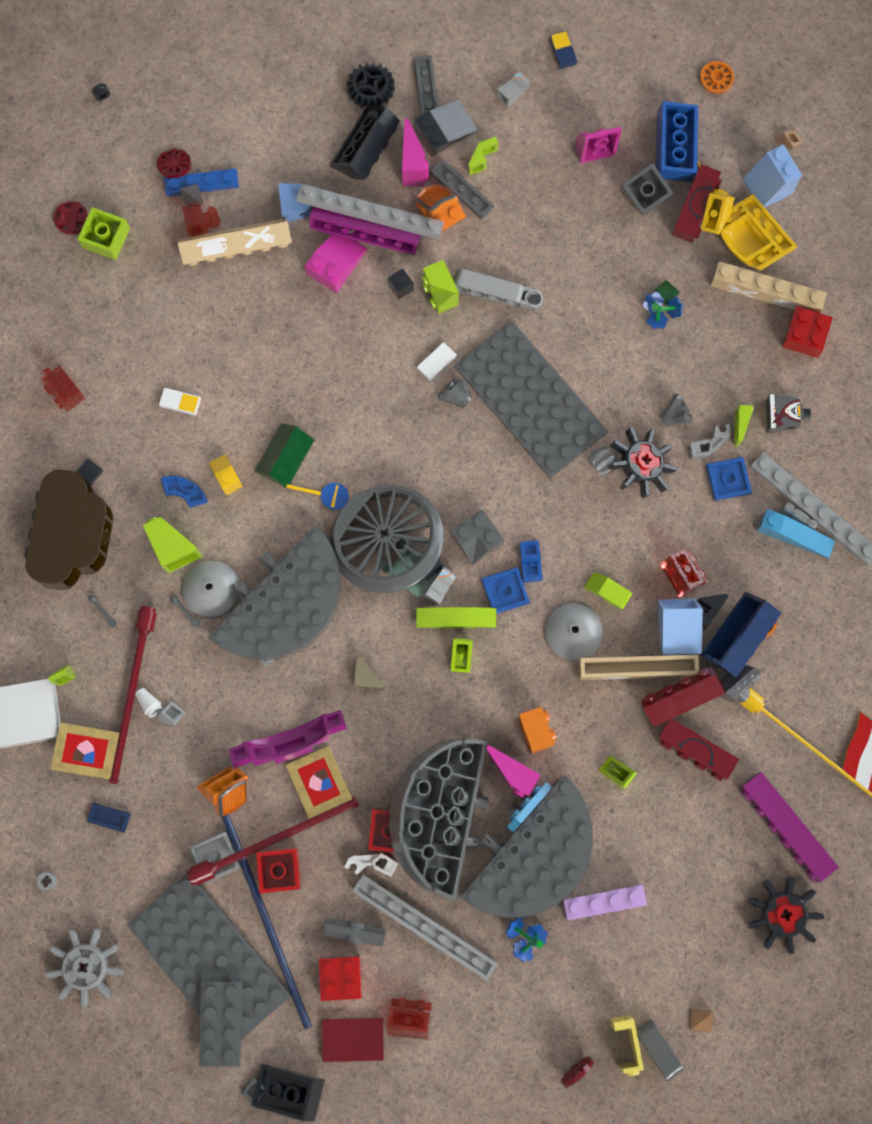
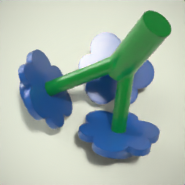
[643,292,683,329]
[506,917,548,962]

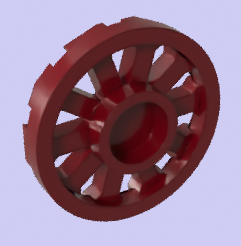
[157,148,191,178]
[561,1056,594,1088]

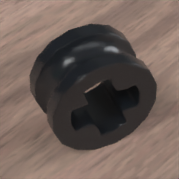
[92,83,111,101]

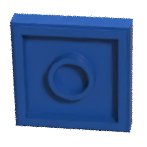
[706,457,752,501]
[481,567,530,614]

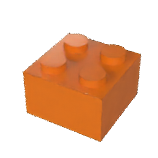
[517,706,557,755]

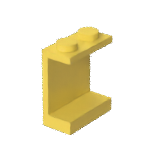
[609,1015,644,1076]

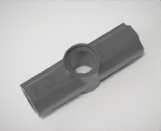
[323,918,386,947]

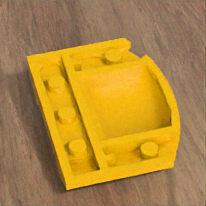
[720,194,797,271]

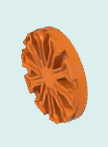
[700,61,734,94]

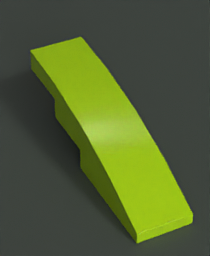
[416,607,496,629]

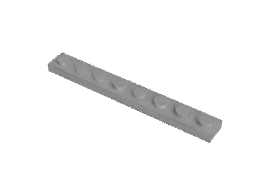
[297,184,444,240]
[750,452,872,566]
[352,874,498,981]

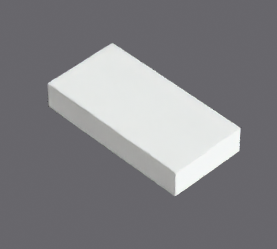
[417,342,457,381]

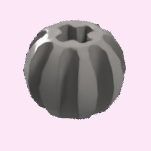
[590,446,617,475]

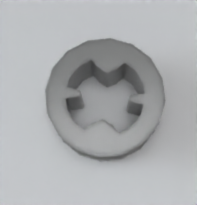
[37,872,57,891]

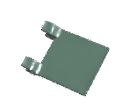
[379,542,439,599]

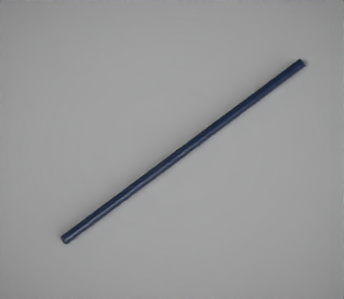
[222,814,312,1029]

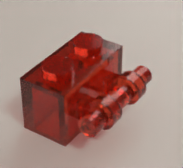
[182,203,221,237]
[41,365,85,412]
[661,549,709,598]
[387,997,432,1040]

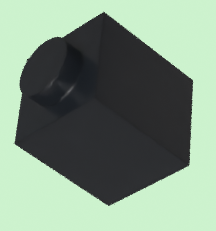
[388,268,414,300]

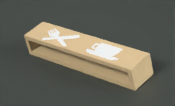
[178,218,292,266]
[711,262,827,313]
[578,655,699,681]

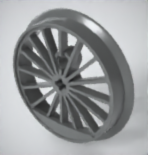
[330,485,444,593]

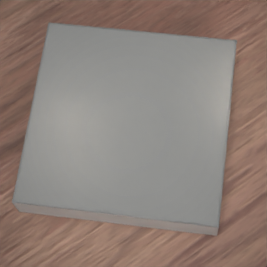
[189,831,241,884]

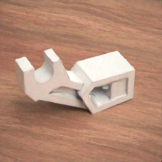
[344,853,398,877]

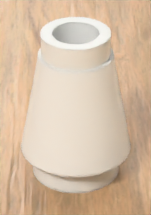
[135,688,162,717]

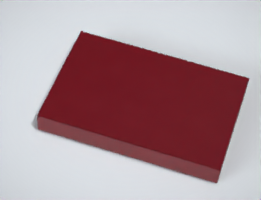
[322,1018,384,1062]

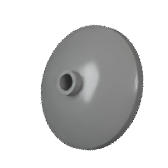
[182,561,240,618]
[545,603,603,661]

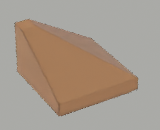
[775,130,803,149]
[690,1009,714,1032]

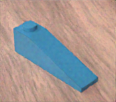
[757,509,835,559]

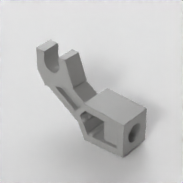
[688,424,731,460]

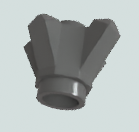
[438,378,472,409]
[660,394,693,427]

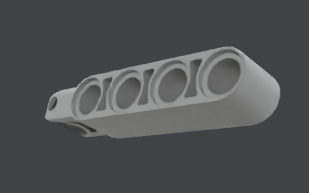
[454,269,543,310]

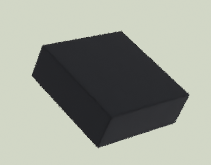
[76,458,103,485]

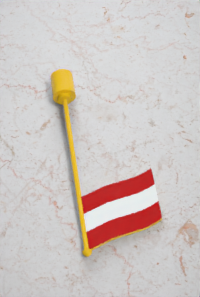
[739,688,872,797]

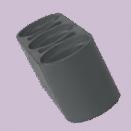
[636,1019,684,1082]

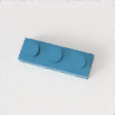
[507,782,552,832]

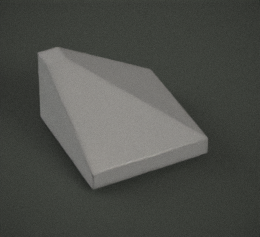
[157,701,186,726]

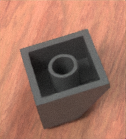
[620,163,674,215]
[451,509,504,566]

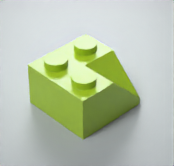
[77,207,130,260]
[421,260,459,314]

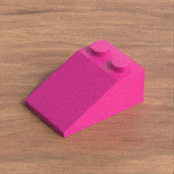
[402,119,429,187]
[575,127,622,163]
[304,235,367,293]
[485,745,540,799]

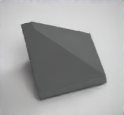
[180,183,204,206]

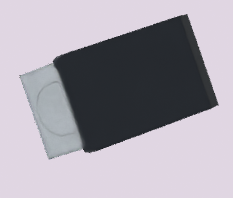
[697,594,729,630]

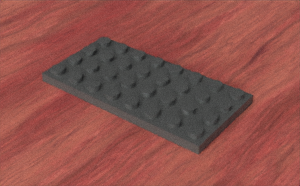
[454,321,608,479]
[127,874,291,1039]

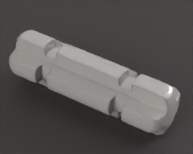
[782,502,818,530]

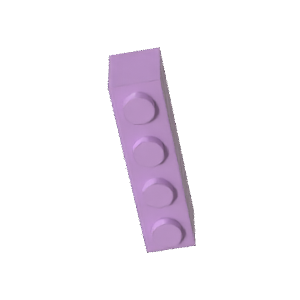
[562,885,647,920]

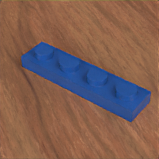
[164,168,239,197]

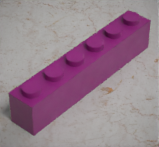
[309,207,422,256]
[740,772,839,883]

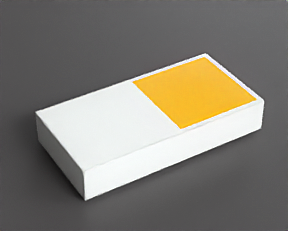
[159,388,201,416]

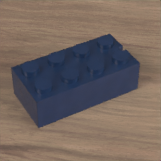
[701,592,781,678]

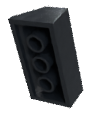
[330,107,400,180]

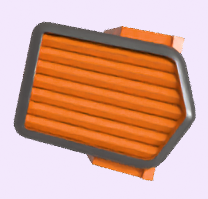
[415,184,466,231]
[197,766,248,817]

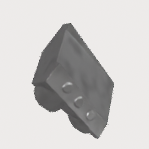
[719,665,762,704]

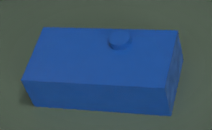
[656,101,698,182]

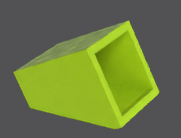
[143,517,203,573]

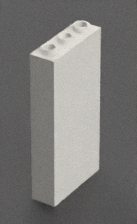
[0,679,60,749]

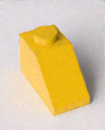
[701,193,734,234]
[209,454,243,495]

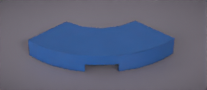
[161,476,208,508]

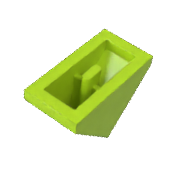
[451,638,473,673]
[598,755,637,790]

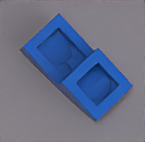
[519,540,543,583]

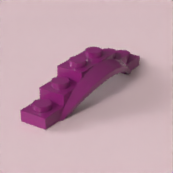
[228,710,347,769]

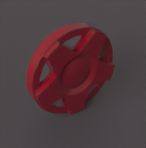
[54,201,88,235]

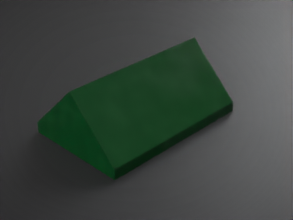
[254,423,315,489]

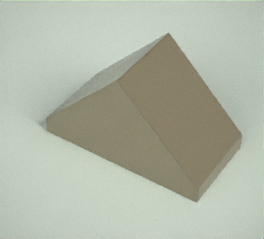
[354,656,385,690]

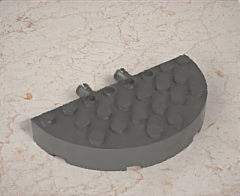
[208,526,341,661]
[389,739,489,900]
[460,775,593,917]

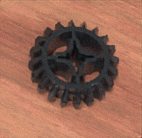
[347,61,395,109]

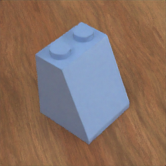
[743,145,802,207]
[657,599,702,656]

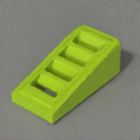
[734,405,754,446]
[48,665,76,686]

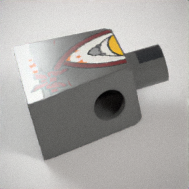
[766,394,811,433]

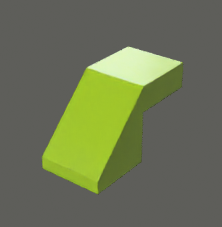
[468,137,498,175]
[584,572,632,610]

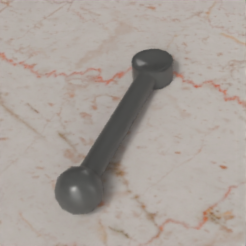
[89,595,117,628]
[171,596,200,627]

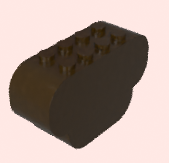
[24,469,114,590]

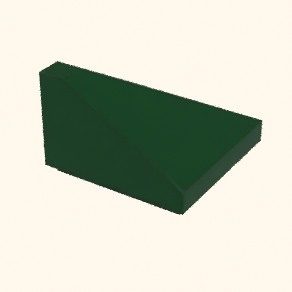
[654,280,680,305]

